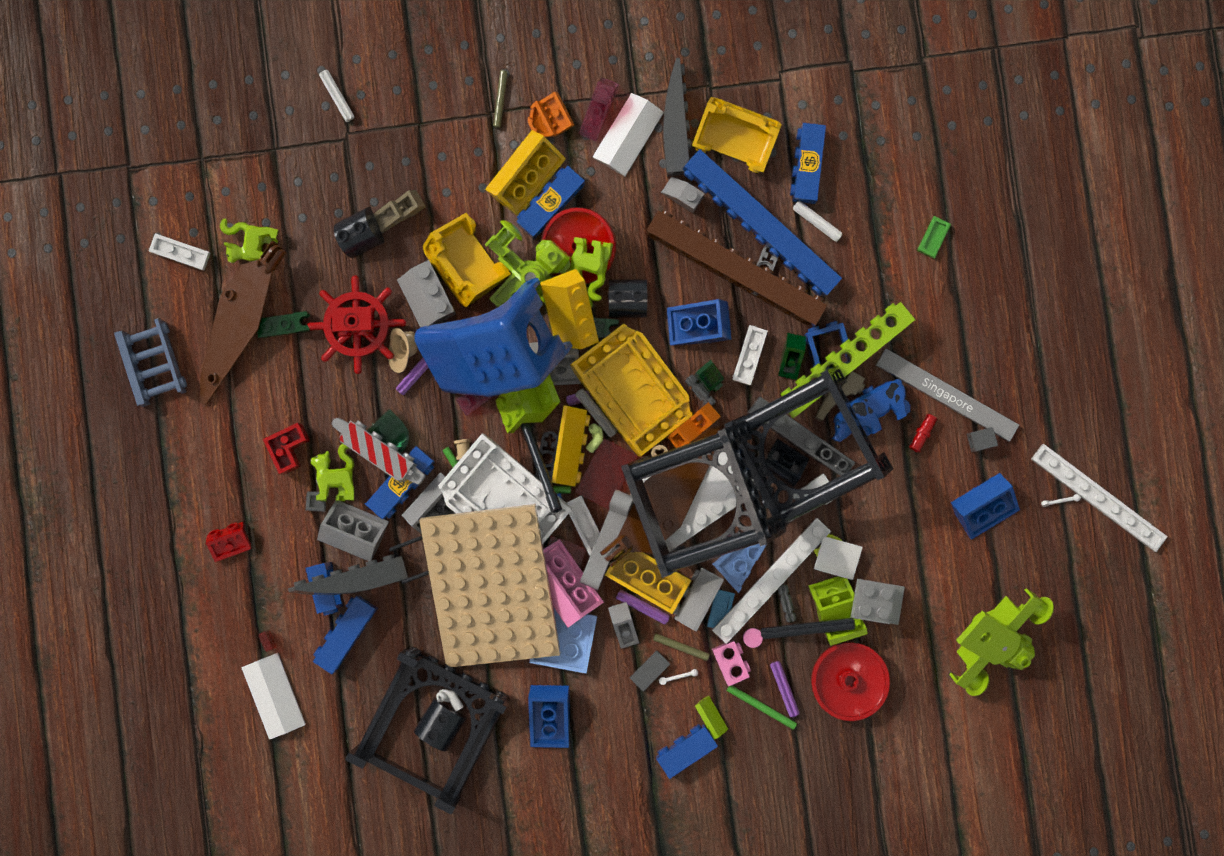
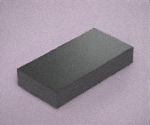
[629,650,670,691]

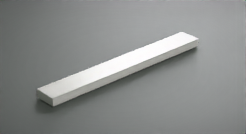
[1031,444,1167,552]

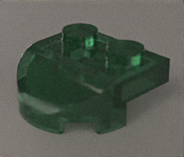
[367,408,409,453]

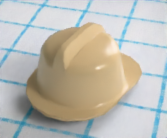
[388,328,417,373]

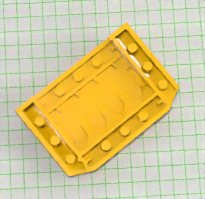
[570,324,692,457]

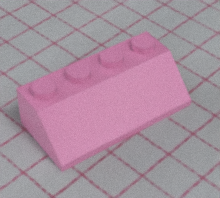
[543,539,604,627]

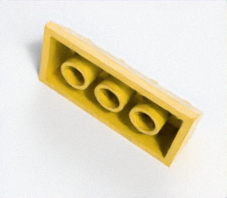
[485,130,566,216]
[540,269,599,349]
[552,406,590,487]

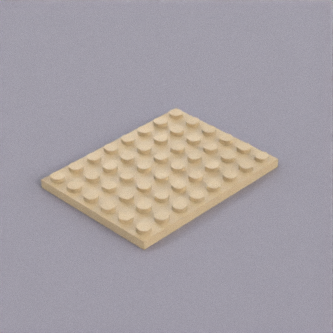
[419,504,561,667]

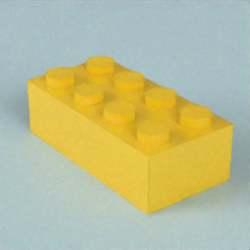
[605,551,691,614]

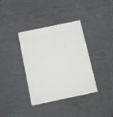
[814,536,862,580]

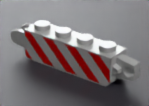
[332,418,426,485]

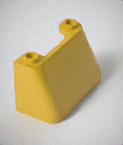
[692,97,782,173]
[423,213,511,307]

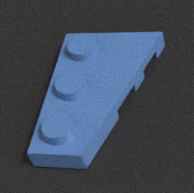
[713,544,767,593]

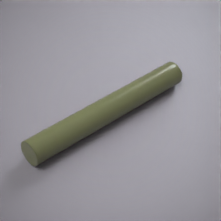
[493,70,508,128]
[653,633,710,661]

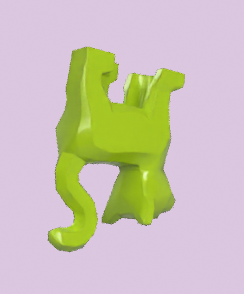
[220,218,279,263]
[565,237,613,301]
[311,443,354,501]

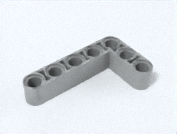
[580,490,634,590]

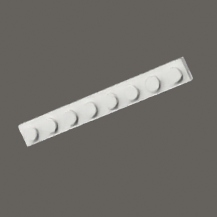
[712,518,831,644]

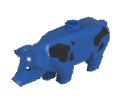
[831,379,910,442]

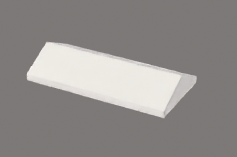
[593,93,664,177]
[241,653,306,739]

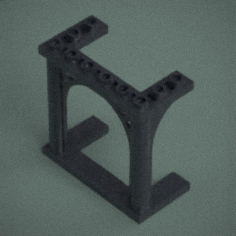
[724,365,893,526]
[621,420,787,578]
[345,646,510,815]

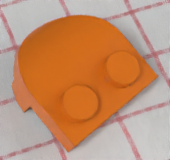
[528,91,574,137]

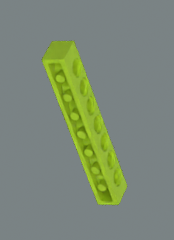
[780,302,915,418]

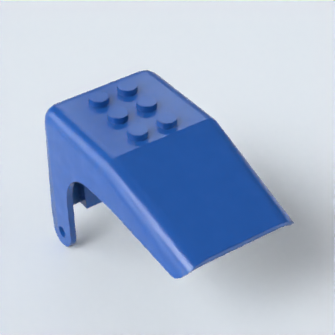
[415,278,573,397]

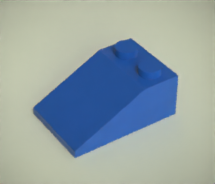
[667,299,731,346]
[528,685,570,748]

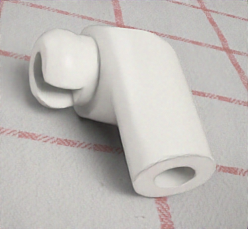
[436,689,464,711]

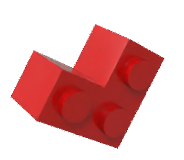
[263,423,310,475]

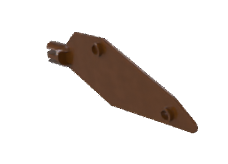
[200,241,287,405]
[599,423,720,567]

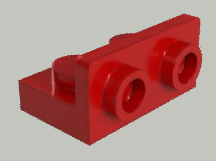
[206,522,252,562]

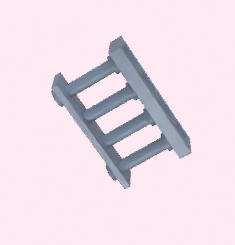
[114,318,187,407]

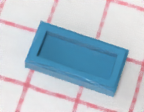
[707,590,735,628]

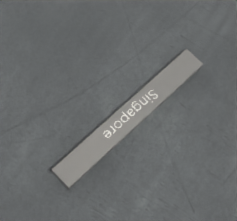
[876,349,1019,442]

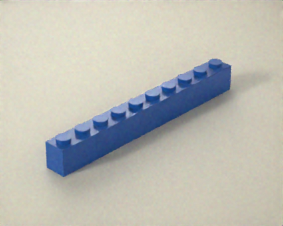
[682,149,842,296]

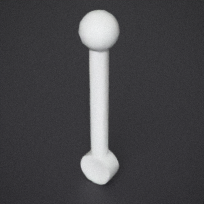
[1041,494,1081,507]
[659,669,698,685]

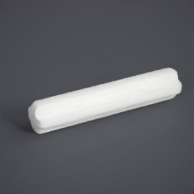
[319,70,354,122]
[793,201,842,242]

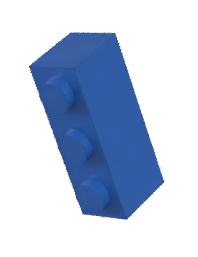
[656,724,718,779]

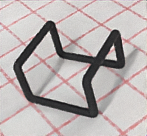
[389,536,429,584]

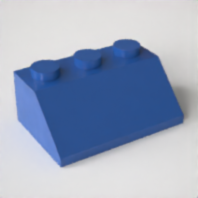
[951,473,1020,540]

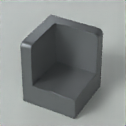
[966,427,998,452]

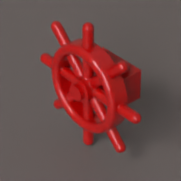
[307,275,406,374]

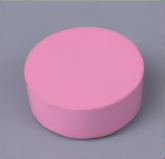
[743,628,763,648]

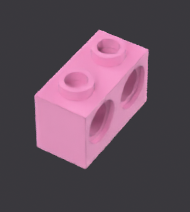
[712,640,751,686]

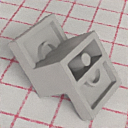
[851,579,905,625]

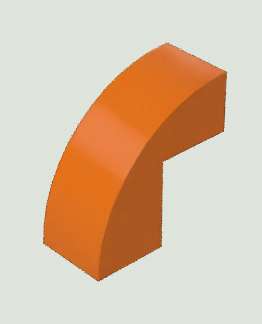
[667,402,721,448]

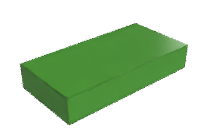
[917,216,951,259]

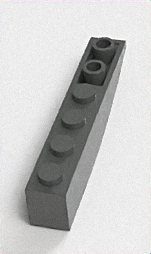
[663,58,692,176]
[747,397,855,476]
[288,554,408,595]

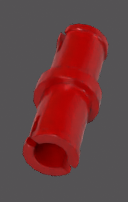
[909,414,938,453]

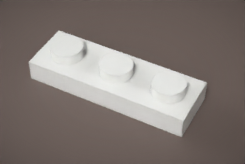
[149,233,211,271]
[732,325,768,386]
[567,496,600,556]

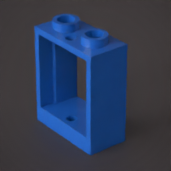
[804,321,850,370]
[305,562,343,616]

